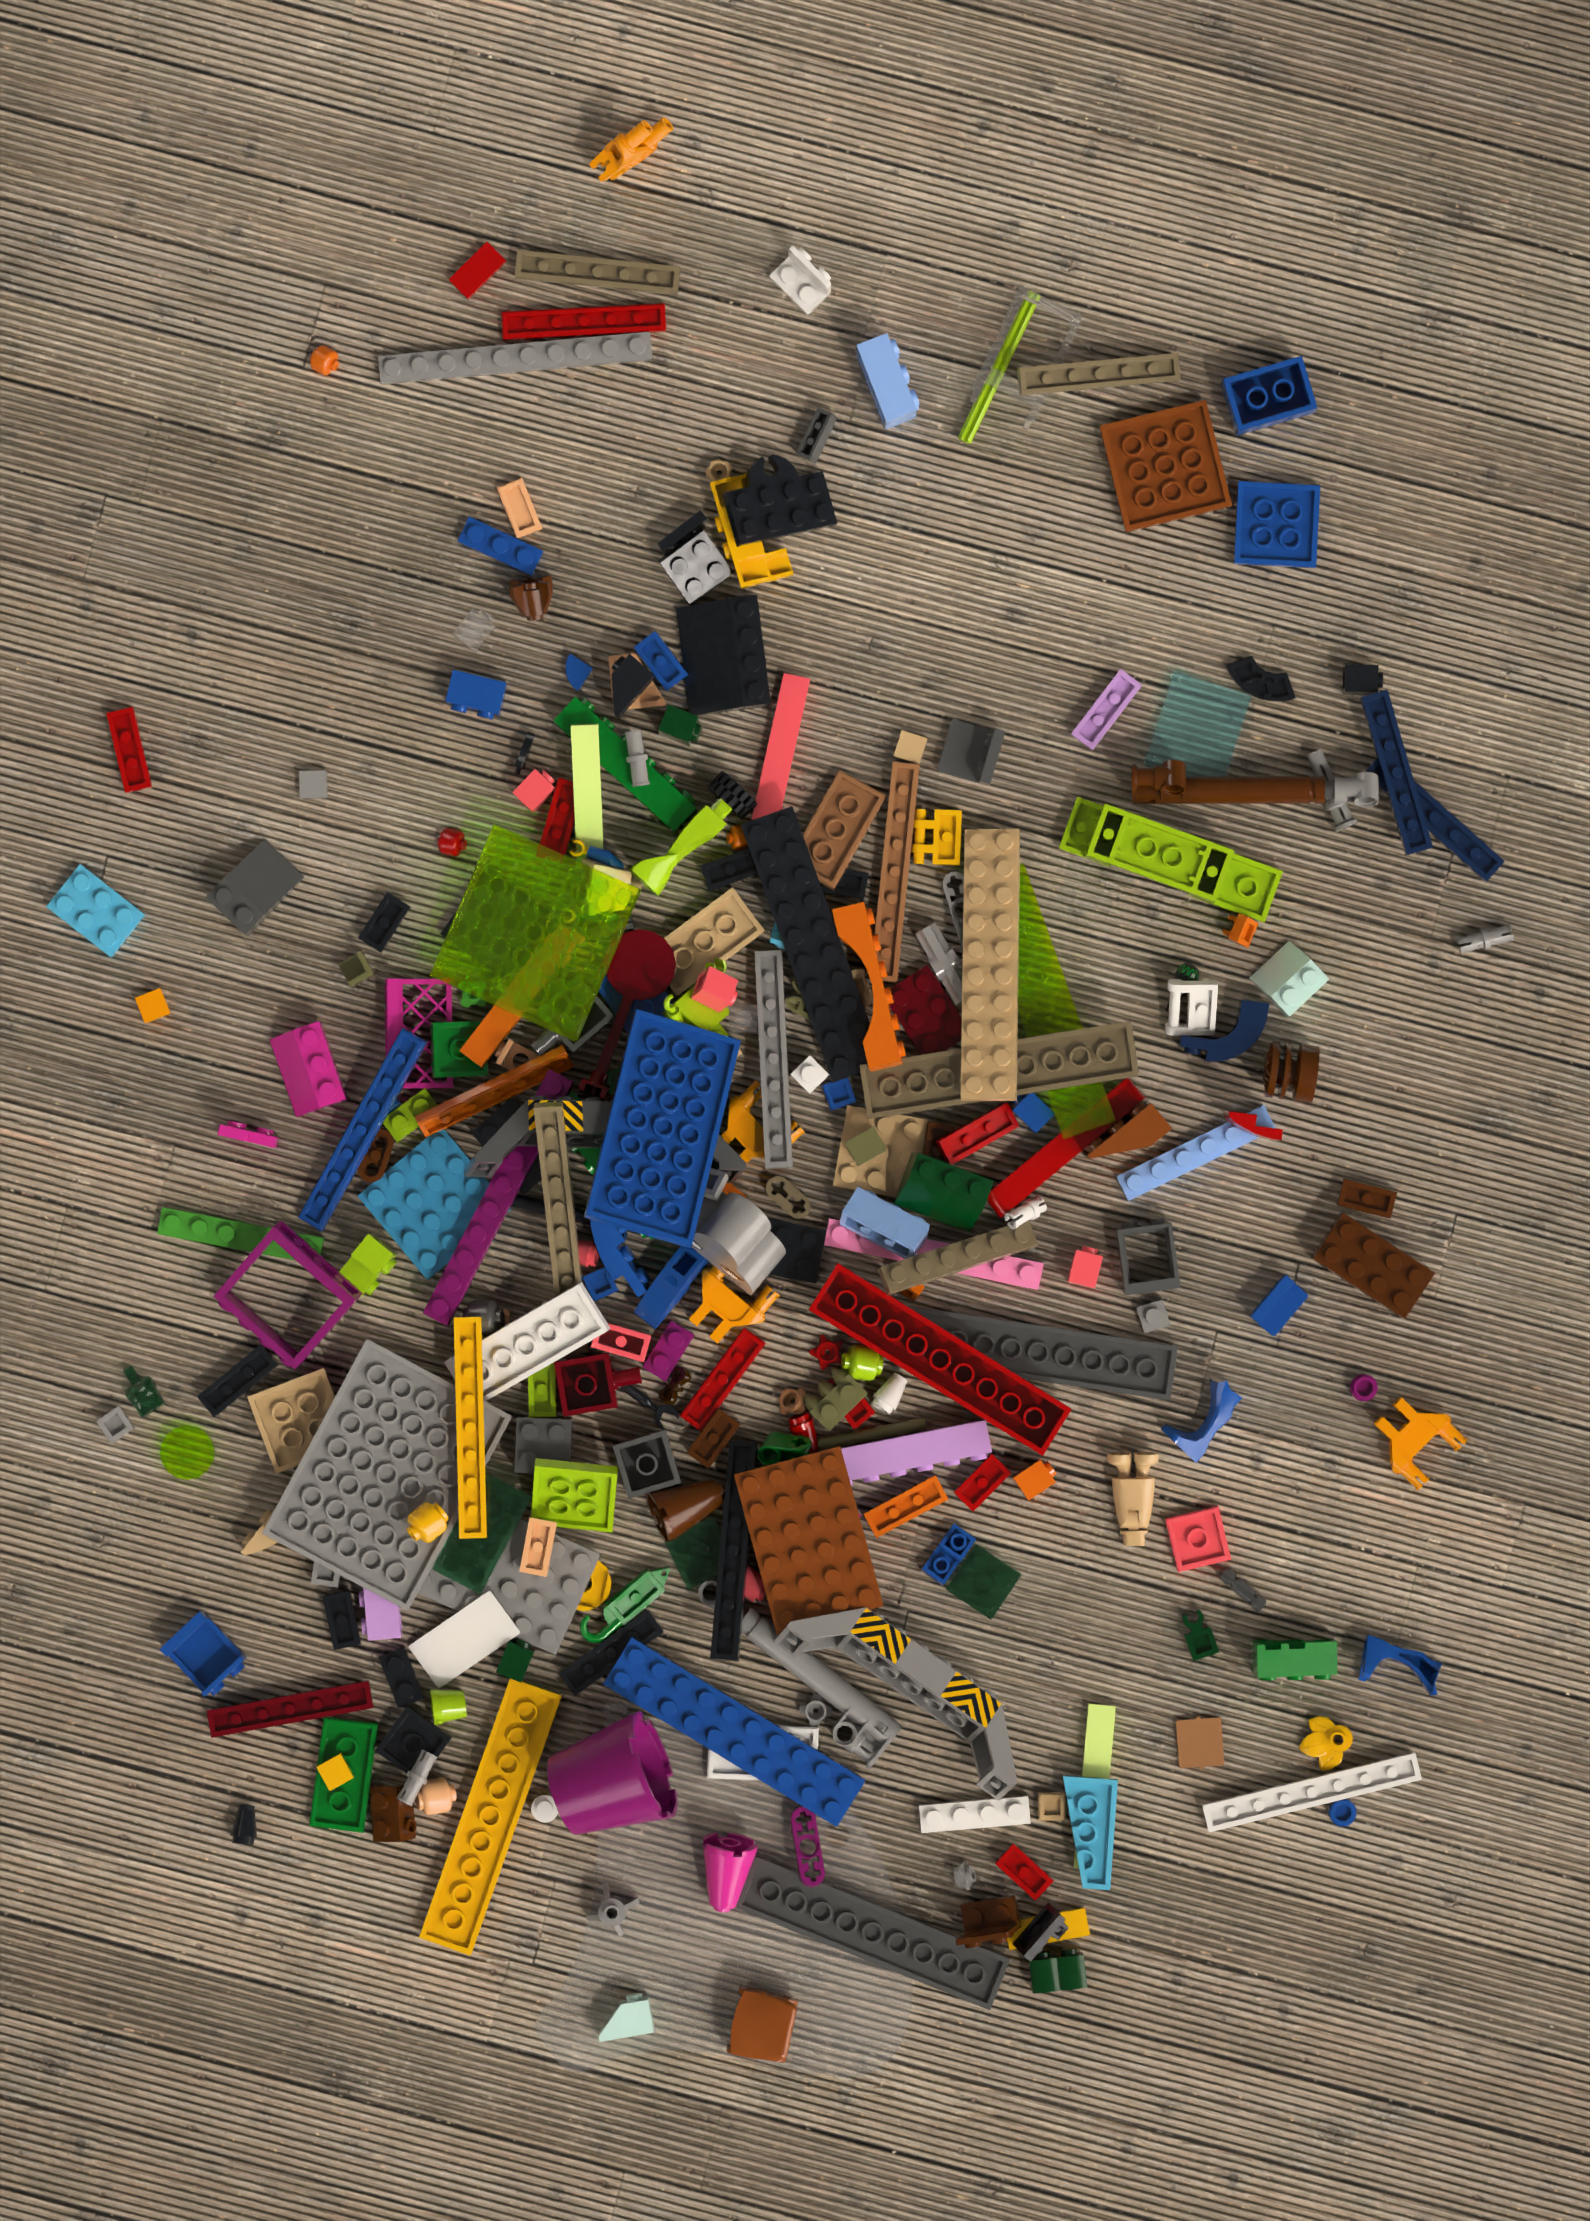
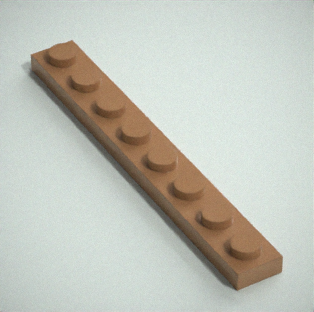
[875,762,920,982]

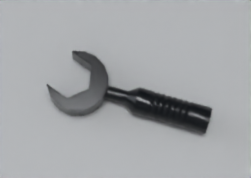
[620,1385,679,1429]

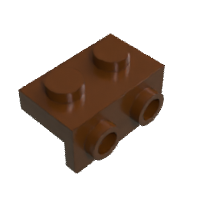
[370,1784,417,1842]

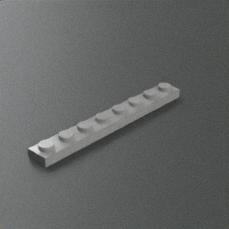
[754,950,793,1169]

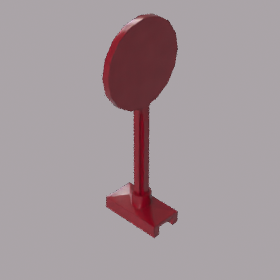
[579,929,676,1101]

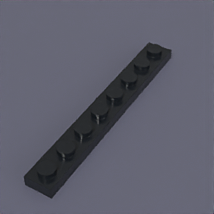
[710,1440,758,1662]

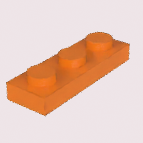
[863,1475,949,1538]

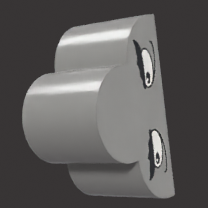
[691,1192,786,1296]

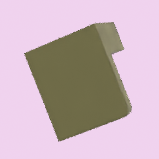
[338,950,376,988]
[845,1126,886,1166]

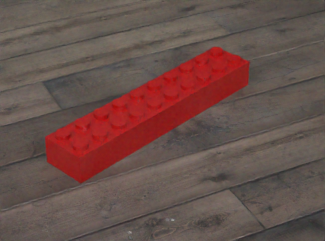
[808,1263,1072,1456]

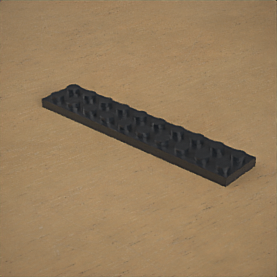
[741,806,870,1083]

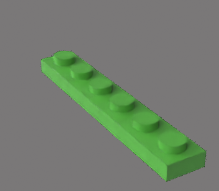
[157,1207,324,1260]

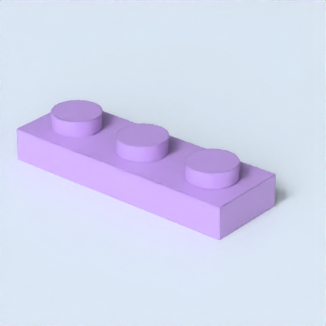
[1071,669,1142,751]

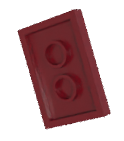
[889,965,962,1055]

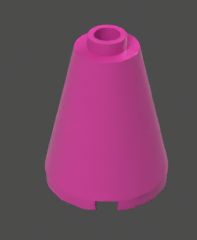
[702,1832,758,1912]

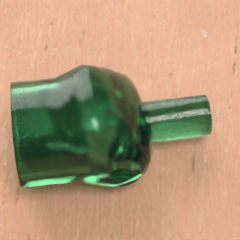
[123,1366,165,1418]

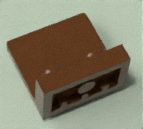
[955,1895,1021,1948]

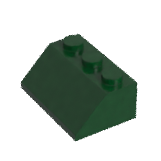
[893,1152,994,1232]

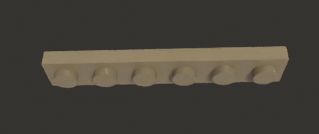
[515,250,681,296]
[1017,353,1181,396]
[878,1220,1039,1295]

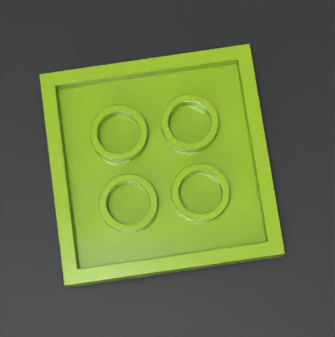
[531,1458,618,1533]

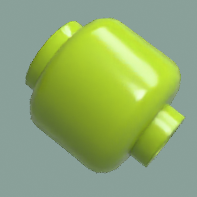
[841,1344,883,1381]

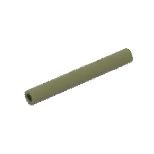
[817,1417,927,1451]

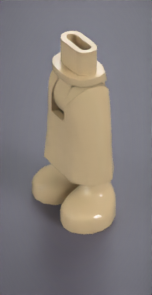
[1107,1451,1159,1546]

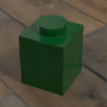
[496,1638,535,1683]

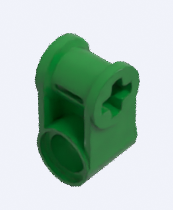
[758,1432,812,1466]

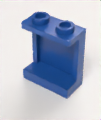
[159,1610,247,1697]

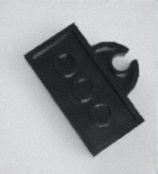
[722,455,838,547]

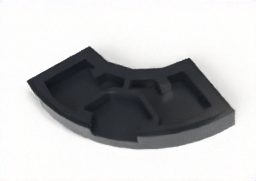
[1226,656,1296,702]

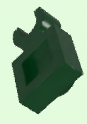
[1182,1609,1219,1661]

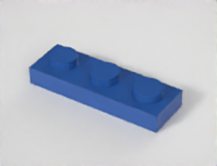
[458,517,544,577]

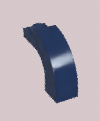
[1178,1000,1269,1062]

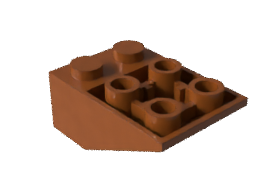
[1085,1103,1172,1159]

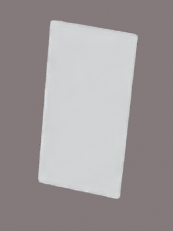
[409,1591,520,1688]

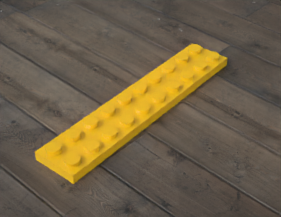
[419,1678,562,1956]

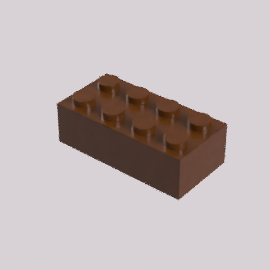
[1310,1213,1435,1319]

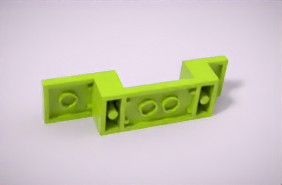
[1058,797,1283,923]

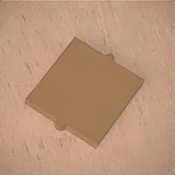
[1176,1716,1224,1769]

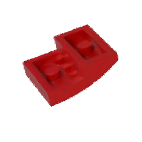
[1224,1111,1283,1141]

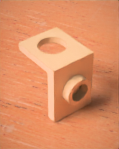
[495,1039,539,1070]

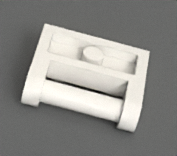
[1165,979,1218,1036]

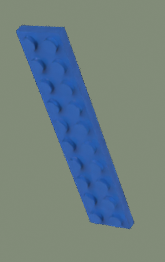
[603,1637,866,1827]

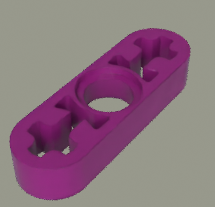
[790,1807,825,1888]

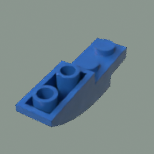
[590,1219,650,1297]
[634,1246,709,1329]

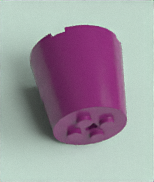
[547,1711,677,1835]

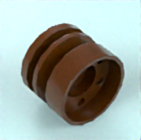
[1262,1041,1320,1103]

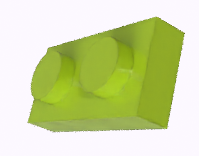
[383,1088,438,1143]
[528,1362,557,1417]

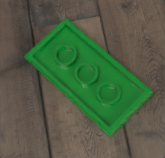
[309,1716,379,1833]

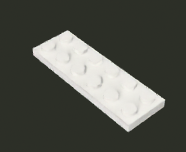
[444,1282,610,1401]

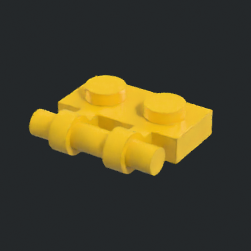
[911,809,962,866]

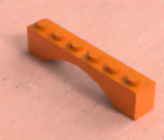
[832,902,906,1072]

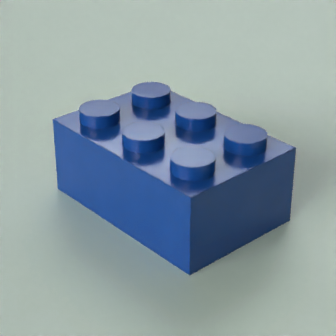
[1221,356,1317,436]

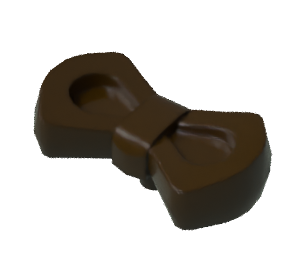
[659,1366,691,1405]

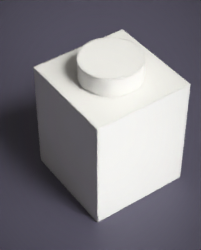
[790,1056,829,1095]

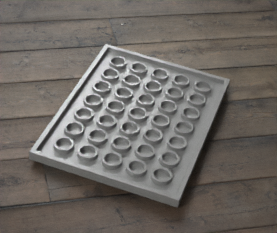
[262,1339,512,1611]

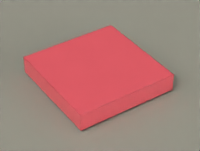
[1165,1506,1231,1572]

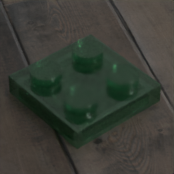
[664,1516,721,1590]
[946,1544,1022,1620]

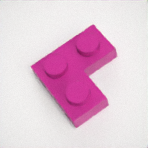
[217,1120,279,1148]

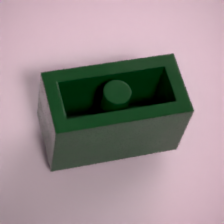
[658,705,702,747]

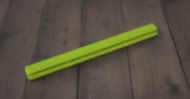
[958,293,1039,444]

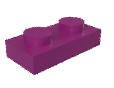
[643,1321,694,1382]

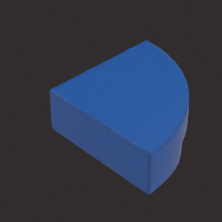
[566,654,593,692]

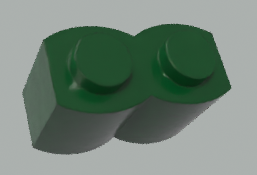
[1028,1948,1087,1994]

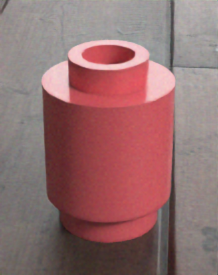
[745,1565,766,1603]

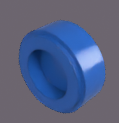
[1328,1799,1357,1826]

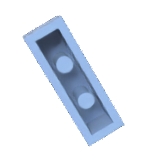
[839,1187,930,1259]

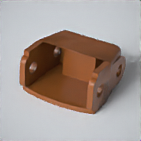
[726,1985,798,2063]

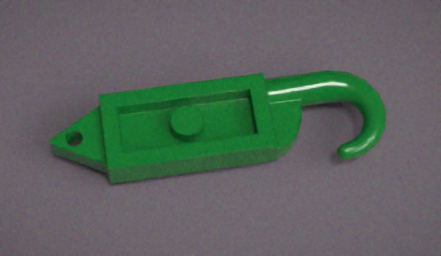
[580,1566,670,1643]

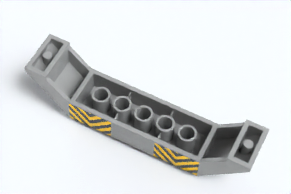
[774,1607,1017,1800]

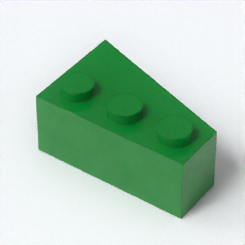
[1252,1639,1338,1680]

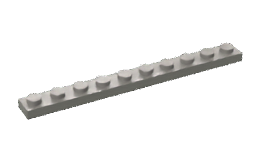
[378,332,653,385]

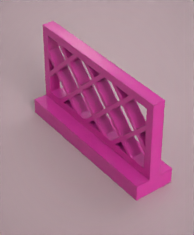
[384,978,453,1089]

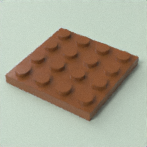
[1099,400,1232,533]

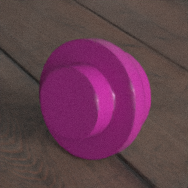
[1350,1374,1378,1401]

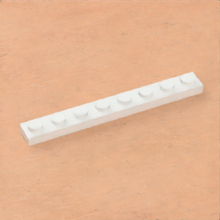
[1202,1752,1422,1832]

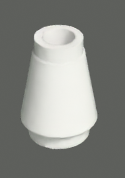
[871,1373,908,1415]

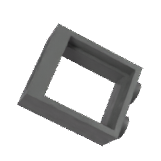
[1116,1218,1181,1295]

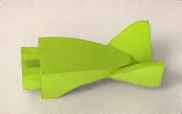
[628,798,732,896]

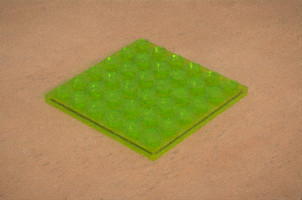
[430,824,642,1041]

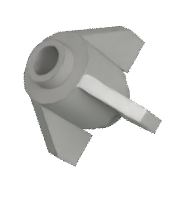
[586,1881,640,1936]

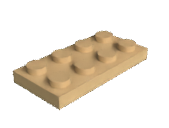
[665,887,765,997]

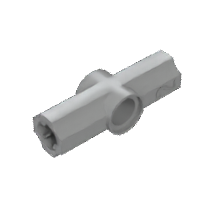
[915,922,963,1005]

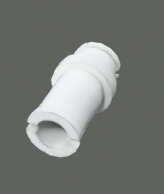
[1004,1196,1047,1229]

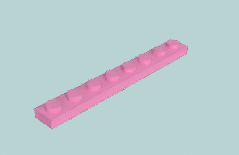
[824,1218,1044,1290]

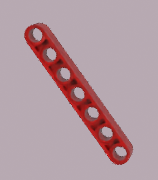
[987,1078,1145,1218]

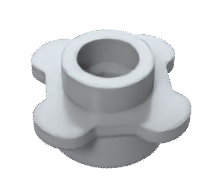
[799,1694,832,1727]
[953,1860,976,1890]

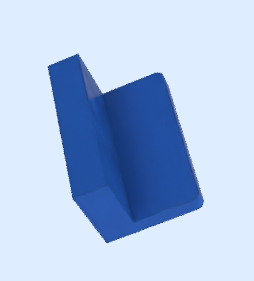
[1249,1274,1308,1336]

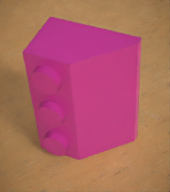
[270,1021,348,1117]

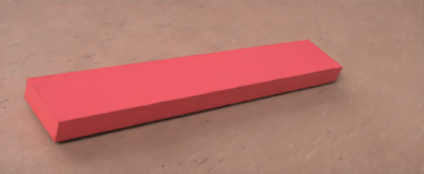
[751,673,810,820]

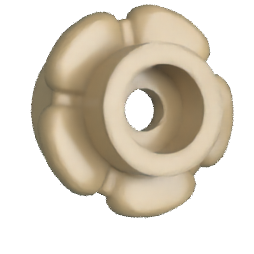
[706,459,732,482]

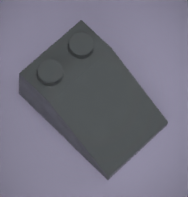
[205,839,304,937]

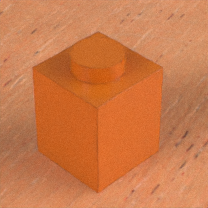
[1012,1458,1056,1501]

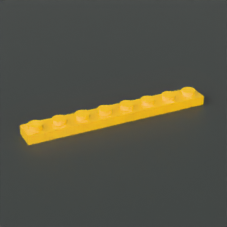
[454,1317,487,1539]

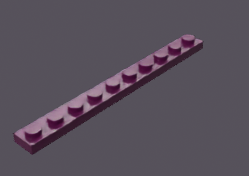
[423,1069,575,1326]

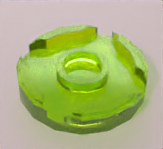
[160,1425,215,1480]

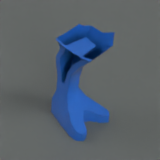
[1161,1378,1242,1463]
[1358,1635,1442,1695]

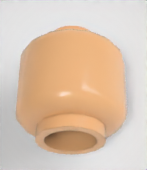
[415,1777,456,1815]

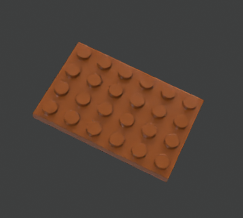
[734,1446,884,1635]

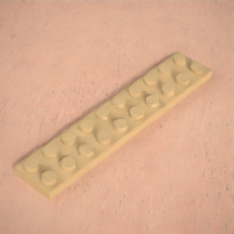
[961,829,1020,1101]

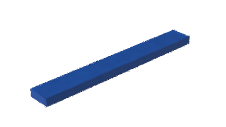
[298,1028,427,1231]

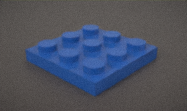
[1233,481,1320,568]

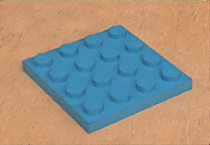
[358,1129,512,1280]

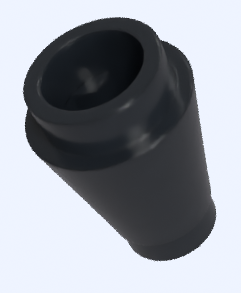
[230,1805,257,1845]

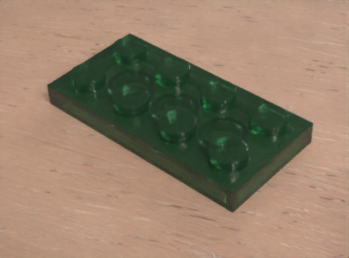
[432,1472,532,1595]

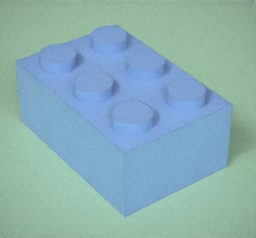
[856,333,920,430]

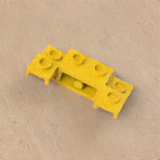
[710,474,794,589]

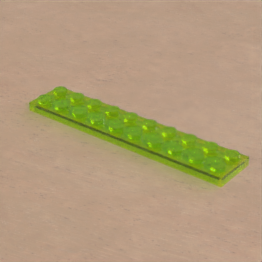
[1018,864,1116,1139]

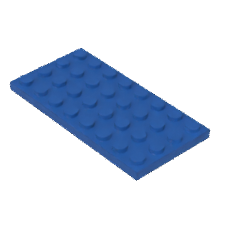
[584,1009,741,1248]

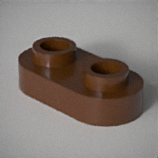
[358,1129,394,1182]

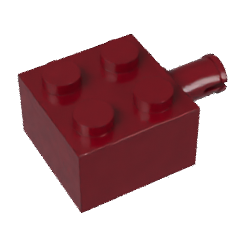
[554,1352,642,1417]

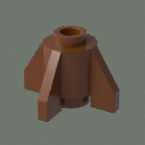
[509,575,553,621]

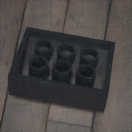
[676,595,771,716]

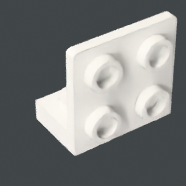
[769,245,831,316]

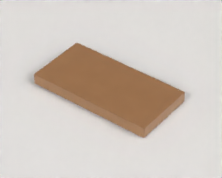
[803,770,886,891]

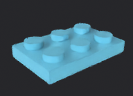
[46,864,145,958]

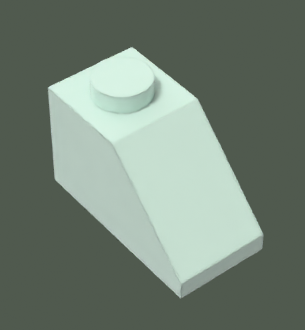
[598,1993,654,2042]

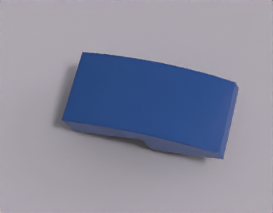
[920,1523,976,1586]

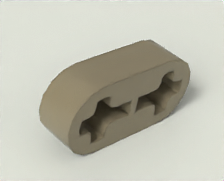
[766,1176,811,1219]

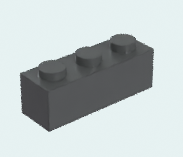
[796,407,838,464]

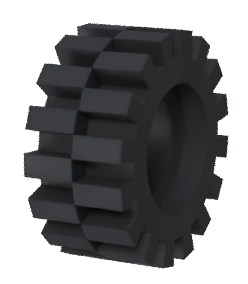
[707,771,757,820]

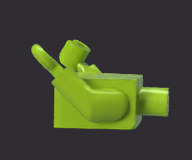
[662,958,729,1036]

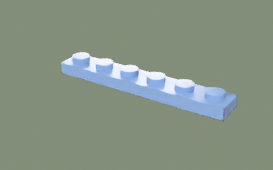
[1116,1105,1275,1201]

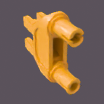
[589,117,674,182]
[721,1080,805,1164]
[689,1265,780,1344]
[1373,1397,1468,1490]

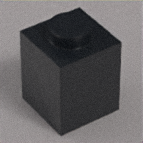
[1342,664,1383,695]

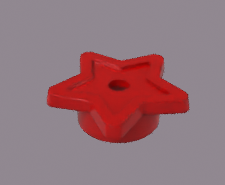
[809,1335,843,1370]

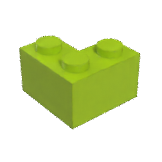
[339,1233,398,1297]

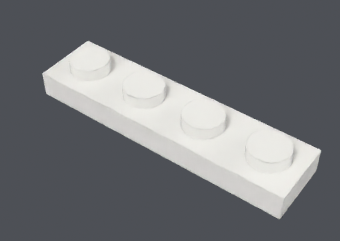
[919,1795,1031,1833]

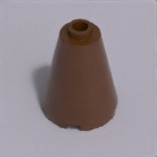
[646,1479,725,1542]

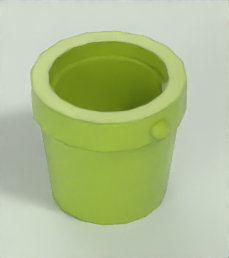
[430,1689,467,1725]

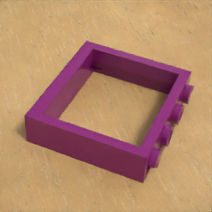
[213,1220,363,1370]

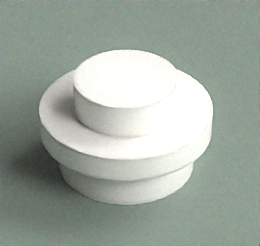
[531,1795,558,1823]

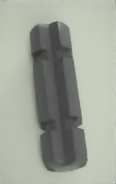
[1219,1567,1266,1612]

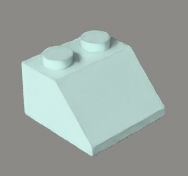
[1250,941,1329,1018]

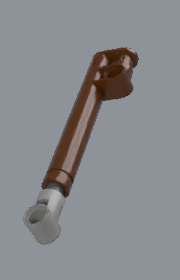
[1131,760,1379,808]

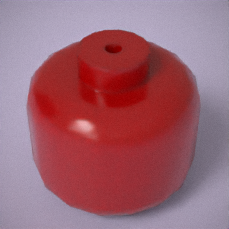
[437,828,467,857]

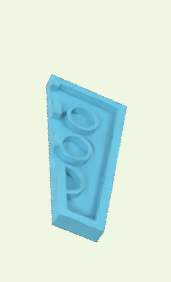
[1063,1775,1118,1890]

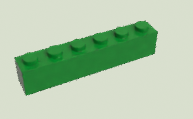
[553,697,697,833]

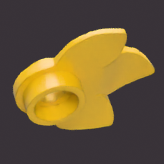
[1299,1716,1353,1771]

